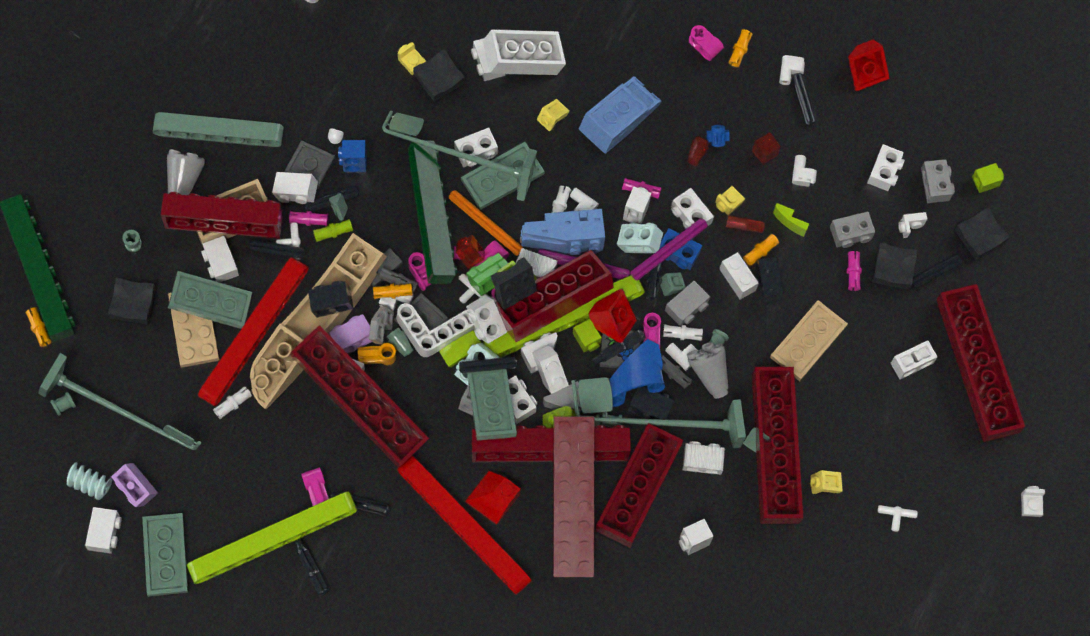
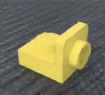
[398,42,426,75]
[537,99,569,131]
[715,186,745,215]
[810,470,843,494]

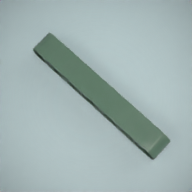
[153,112,284,147]

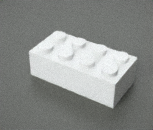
[483,30,566,75]

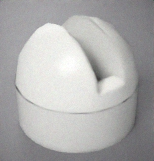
[328,129,344,144]

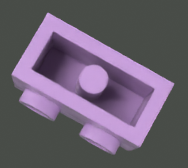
[329,314,372,355]
[111,463,158,507]

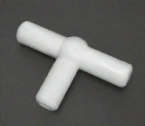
[276,223,301,260]
[459,274,490,303]
[878,505,918,532]

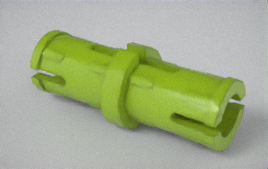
[313,219,353,242]

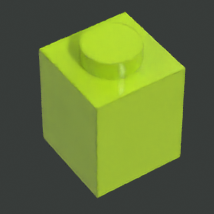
[972,163,1004,193]
[573,319,602,352]

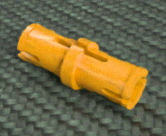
[728,29,753,67]
[743,234,779,266]
[373,283,412,299]
[25,307,52,347]

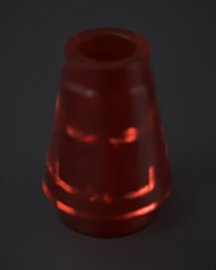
[687,137,709,166]

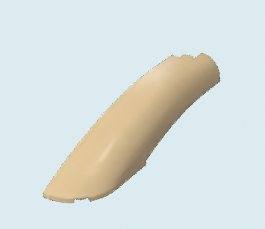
[250,233,387,409]

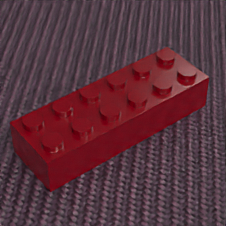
[161,192,283,239]
[495,250,614,342]
[595,423,683,548]

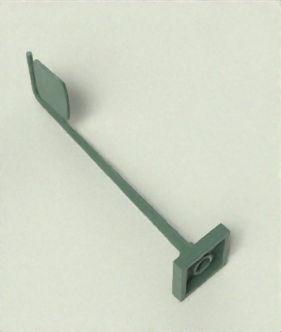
[382,110,537,201]
[38,353,201,450]
[571,377,746,448]

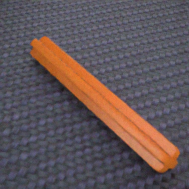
[449,190,523,256]

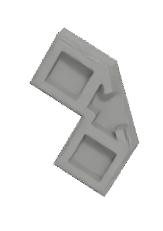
[369,307,394,344]

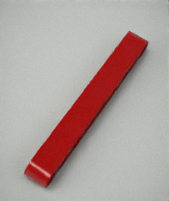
[198,257,309,406]
[397,456,531,595]

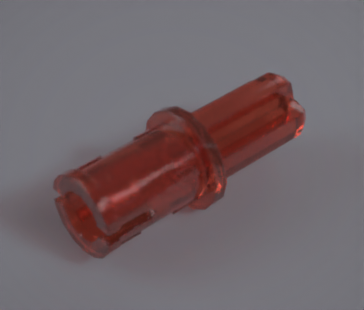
[726,215,765,233]

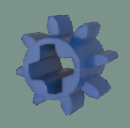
[707,125,730,147]

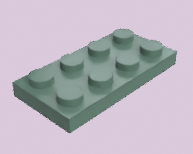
[461,142,545,210]
[168,271,252,329]
[467,369,517,440]
[142,513,188,597]

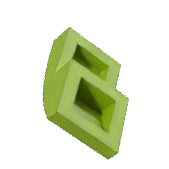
[773,203,809,237]
[439,330,482,367]

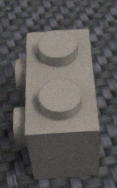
[921,160,955,203]
[830,212,875,248]

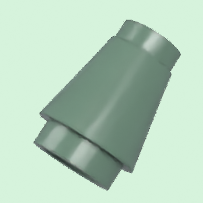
[387,328,414,357]

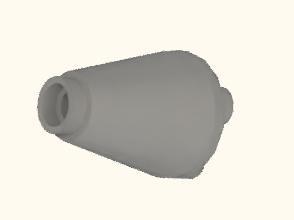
[167,150,205,195]
[687,342,728,398]

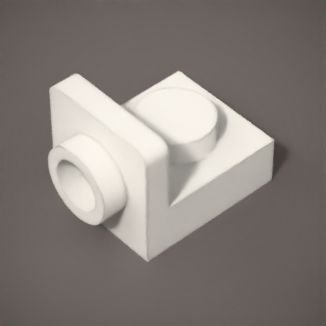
[899,212,927,238]
[1021,486,1045,517]

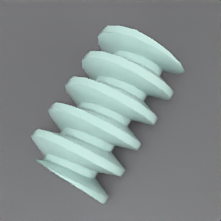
[67,462,112,500]

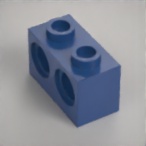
[338,140,366,172]
[659,228,702,270]

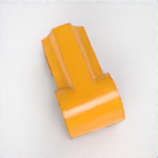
[358,343,396,365]

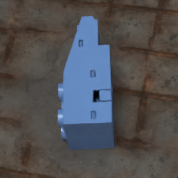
[579,76,661,154]
[520,209,605,255]

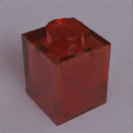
[752,132,781,164]
[455,235,485,269]

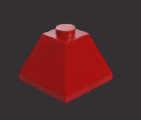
[848,39,890,91]
[588,289,637,343]
[465,471,521,525]

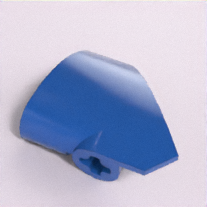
[609,339,665,407]

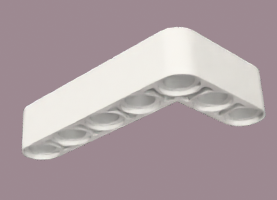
[396,297,497,357]

